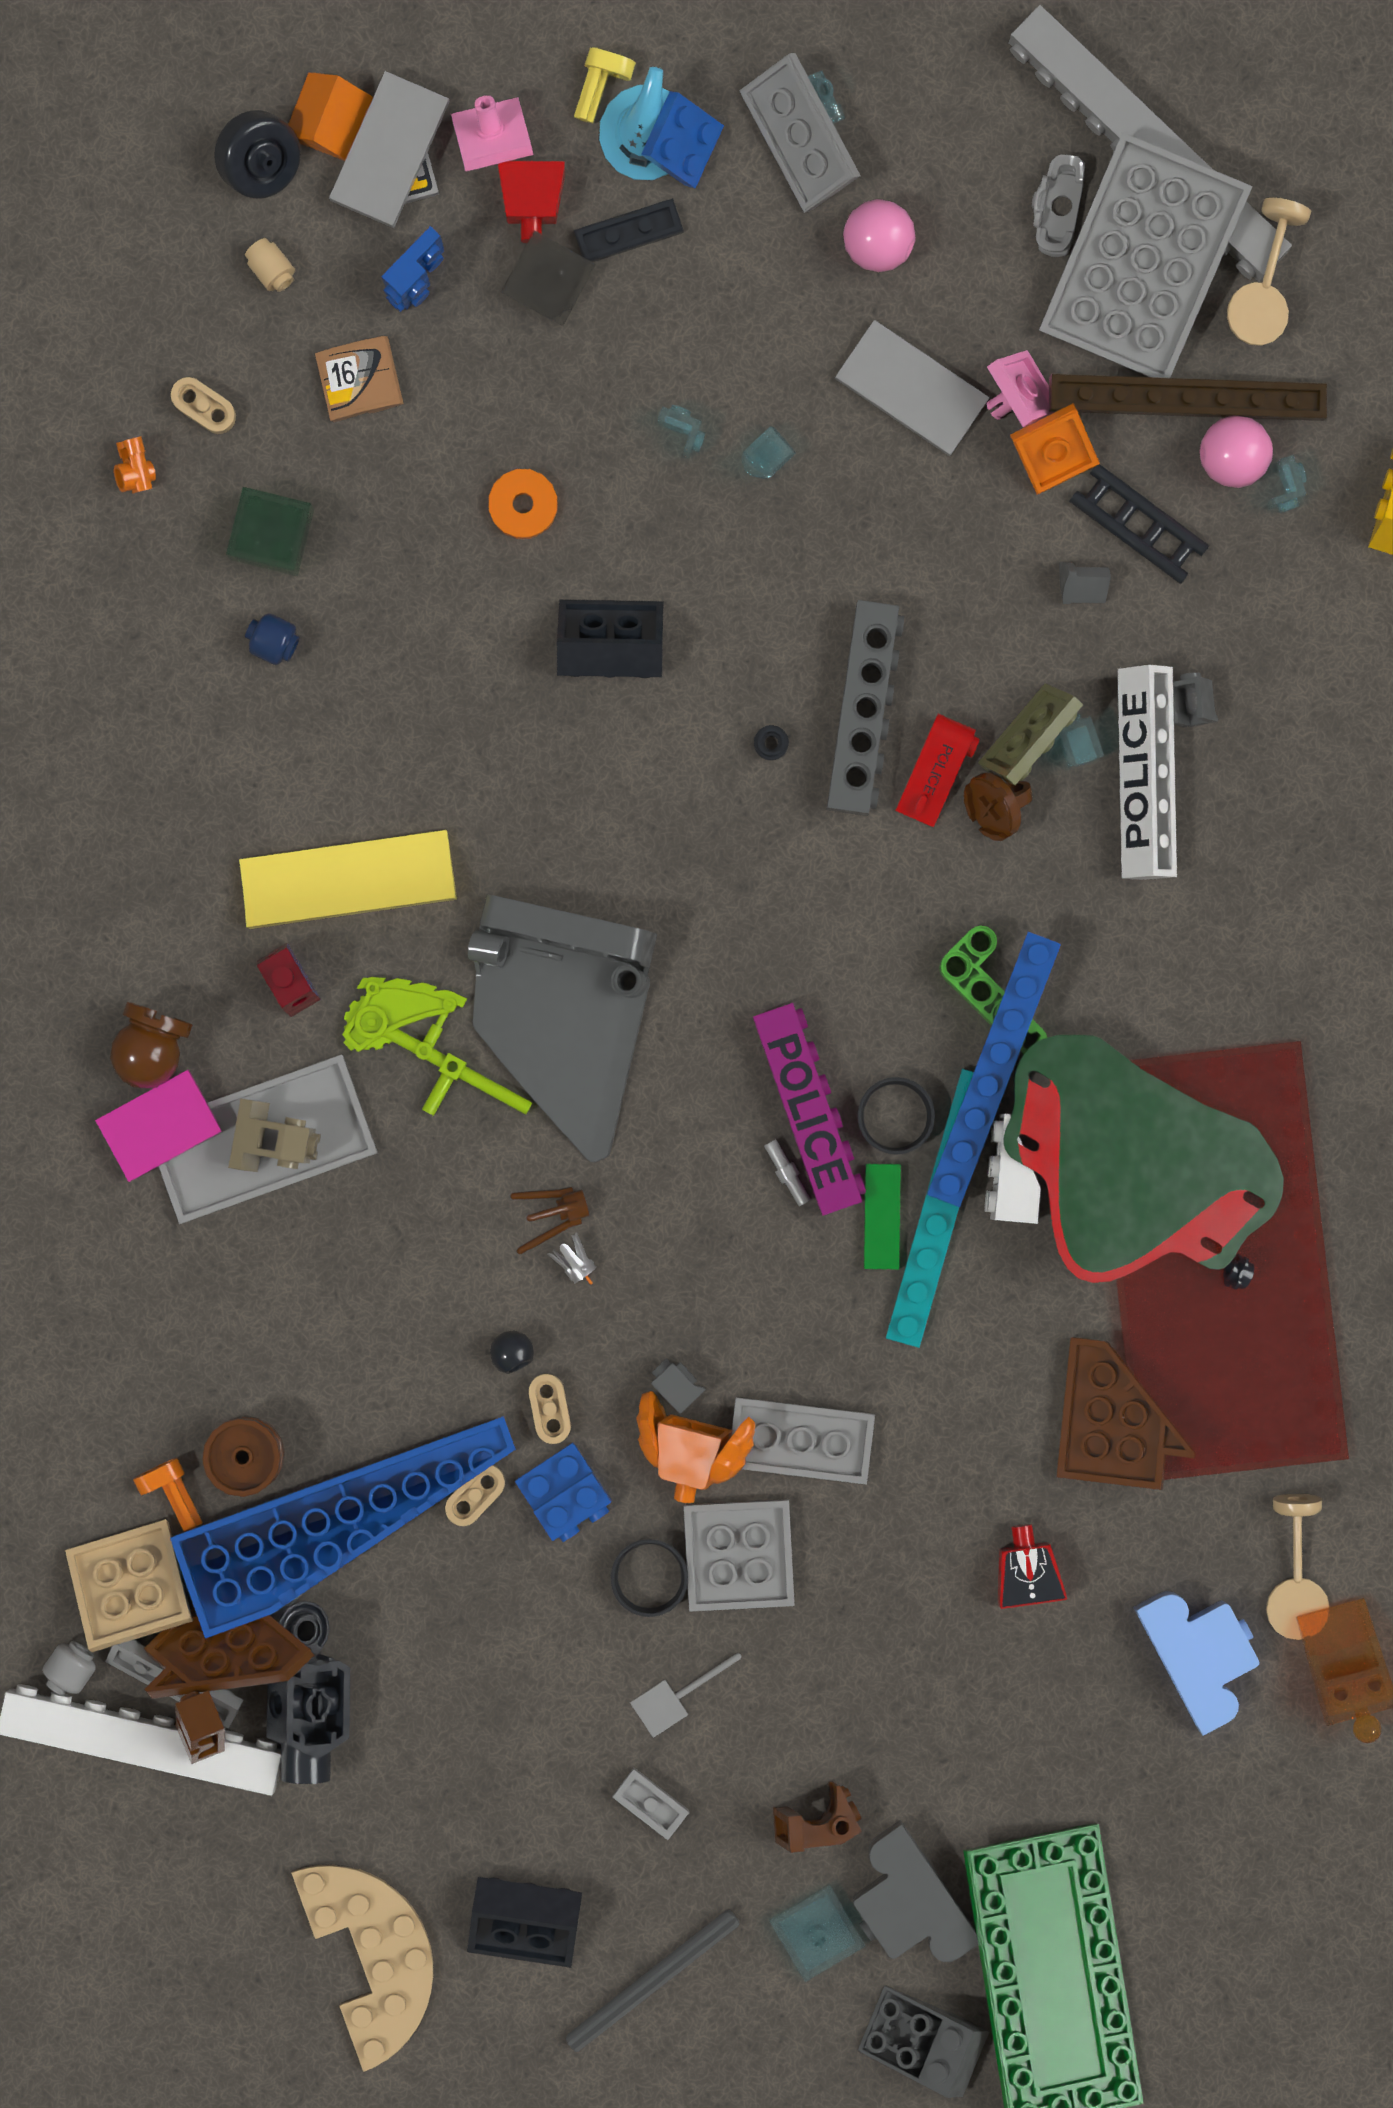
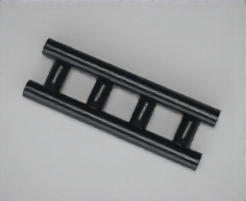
[1069,464,1210,584]

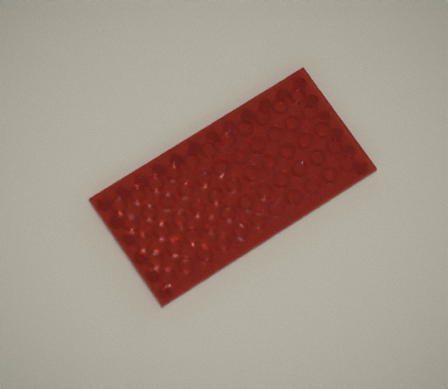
[1116,1041,1349,1480]

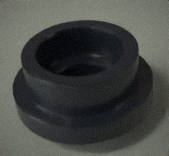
[754,725,789,761]

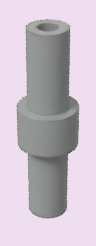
[764,1139,811,1206]

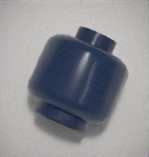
[245,613,300,665]

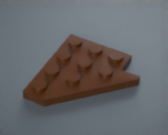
[1057,1337,1197,1490]
[144,1602,314,1699]

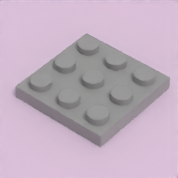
[684,1499,795,1612]

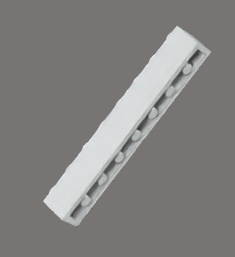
[0,1684,281,1796]

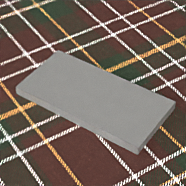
[159,1055,378,1224]

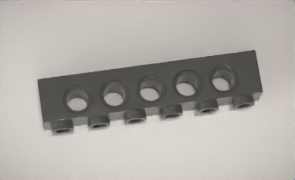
[826,600,905,816]

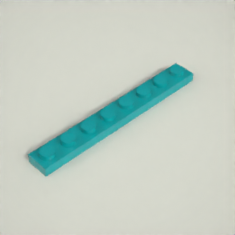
[885,1069,974,1348]

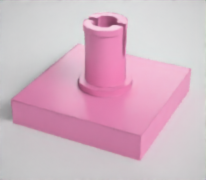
[451,96,533,171]
[987,350,1055,427]

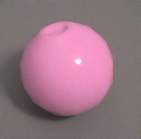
[843,199,916,272]
[1200,415,1273,488]

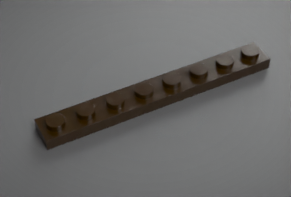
[1049,374,1327,421]

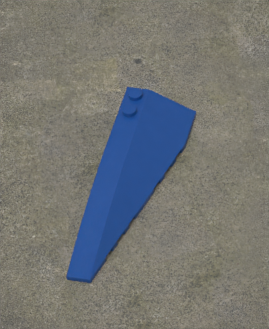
[170,1416,516,1638]

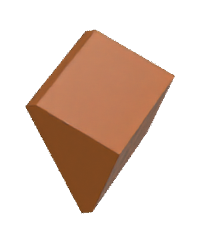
[288,72,373,161]

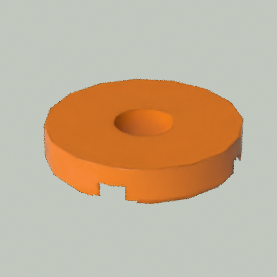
[489,469,557,539]

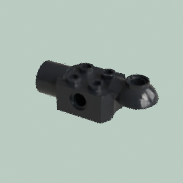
[267,1601,350,1784]

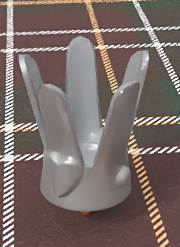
[547,1232,597,1285]

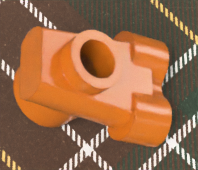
[114,436,156,494]

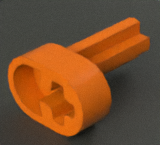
[133,1457,203,1532]

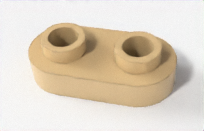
[171,377,236,434]
[529,1374,571,1444]
[445,1465,505,1526]

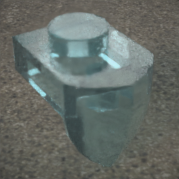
[741,426,796,479]

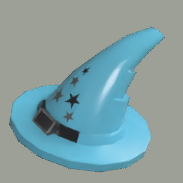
[599,67,670,180]

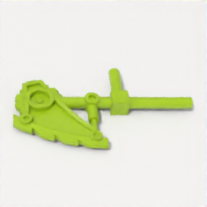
[342,977,532,1116]

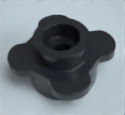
[1223,1254,1254,1290]

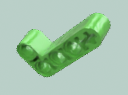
[939,926,1047,1055]

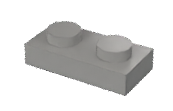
[612,1768,689,1840]

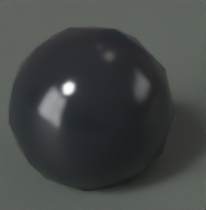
[490,1330,534,1374]

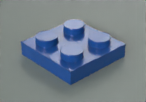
[641,91,724,188]

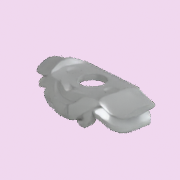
[1032,155,1085,257]

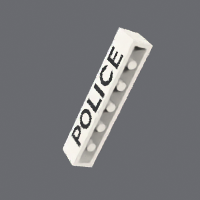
[1118,665,1177,879]

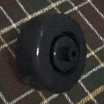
[214,110,301,199]

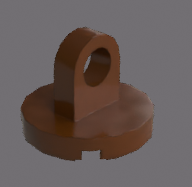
[964,773,1033,841]

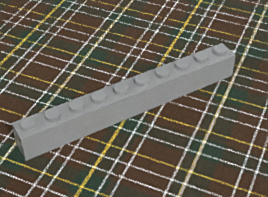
[1009,5,1292,282]

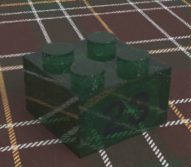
[226,487,314,577]

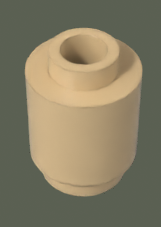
[245,238,295,292]

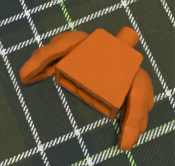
[636,1391,756,1503]

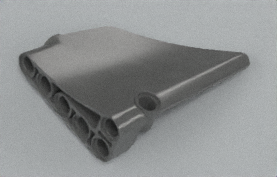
[468,894,657,1162]

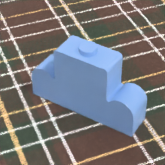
[1133,1591,1259,1736]

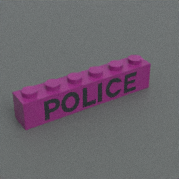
[753,1003,866,1216]

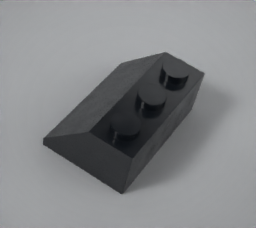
[557,599,664,678]
[467,1877,582,1968]

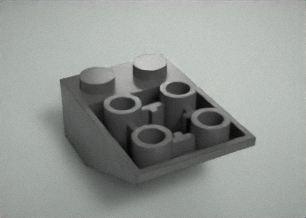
[858,1985,990,2098]

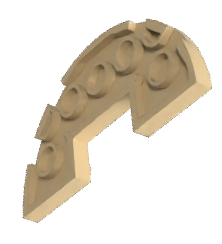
[291,1865,434,2072]

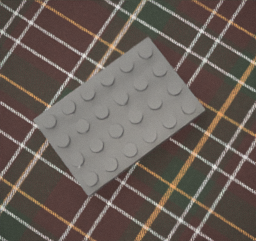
[1039,132,1253,378]

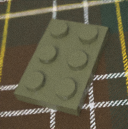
[978,683,1083,785]

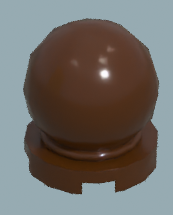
[110,1002,193,1088]

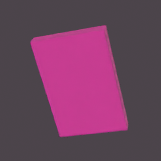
[95,1070,223,1182]

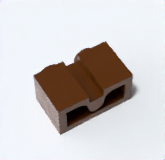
[175,1690,225,1764]

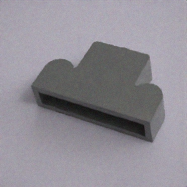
[853,1820,978,1962]

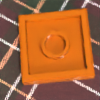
[1010,404,1100,495]

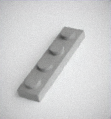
[105,1639,243,1729]

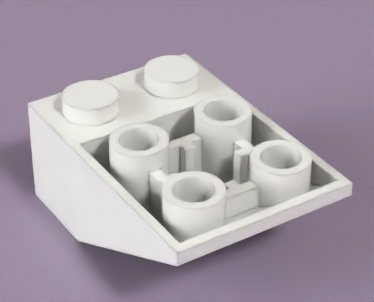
[985,1114,1041,1224]

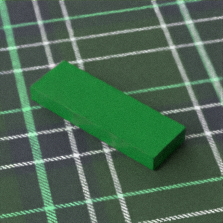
[864,1164,901,1270]

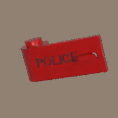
[895,714,980,827]

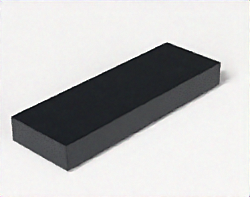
[574,198,684,265]

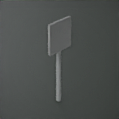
[630,1653,741,1738]

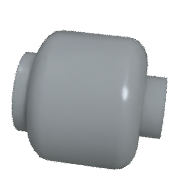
[43,1641,96,1696]

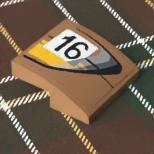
[315,336,403,422]

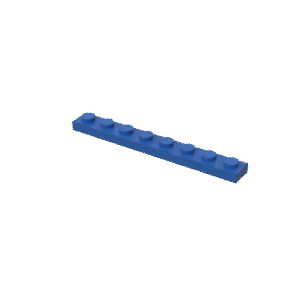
[927,932,1061,1207]

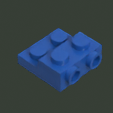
[381,226,445,312]
[515,1442,612,1542]

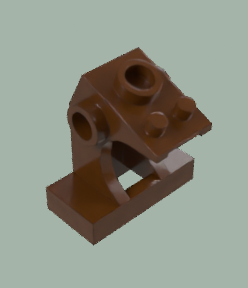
[773,1781,862,1853]

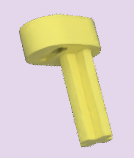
[574,48,636,123]

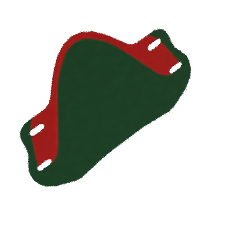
[1003,1035,1284,1283]

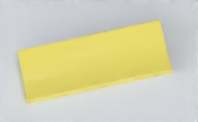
[239,830,457,929]

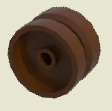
[202,1416,285,1497]

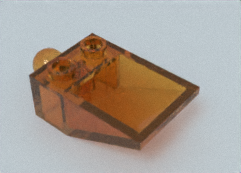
[1296,1598,1393,1743]

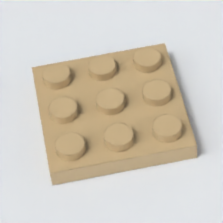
[65,1519,193,1652]

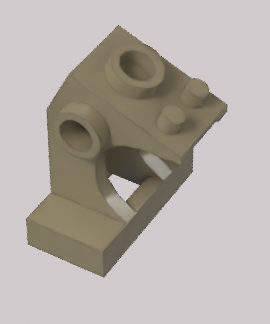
[228,1098,321,1172]

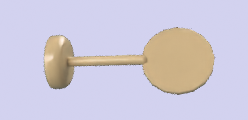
[1227,198,1311,346]
[1266,1494,1329,1640]

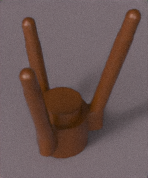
[510,1187,589,1254]

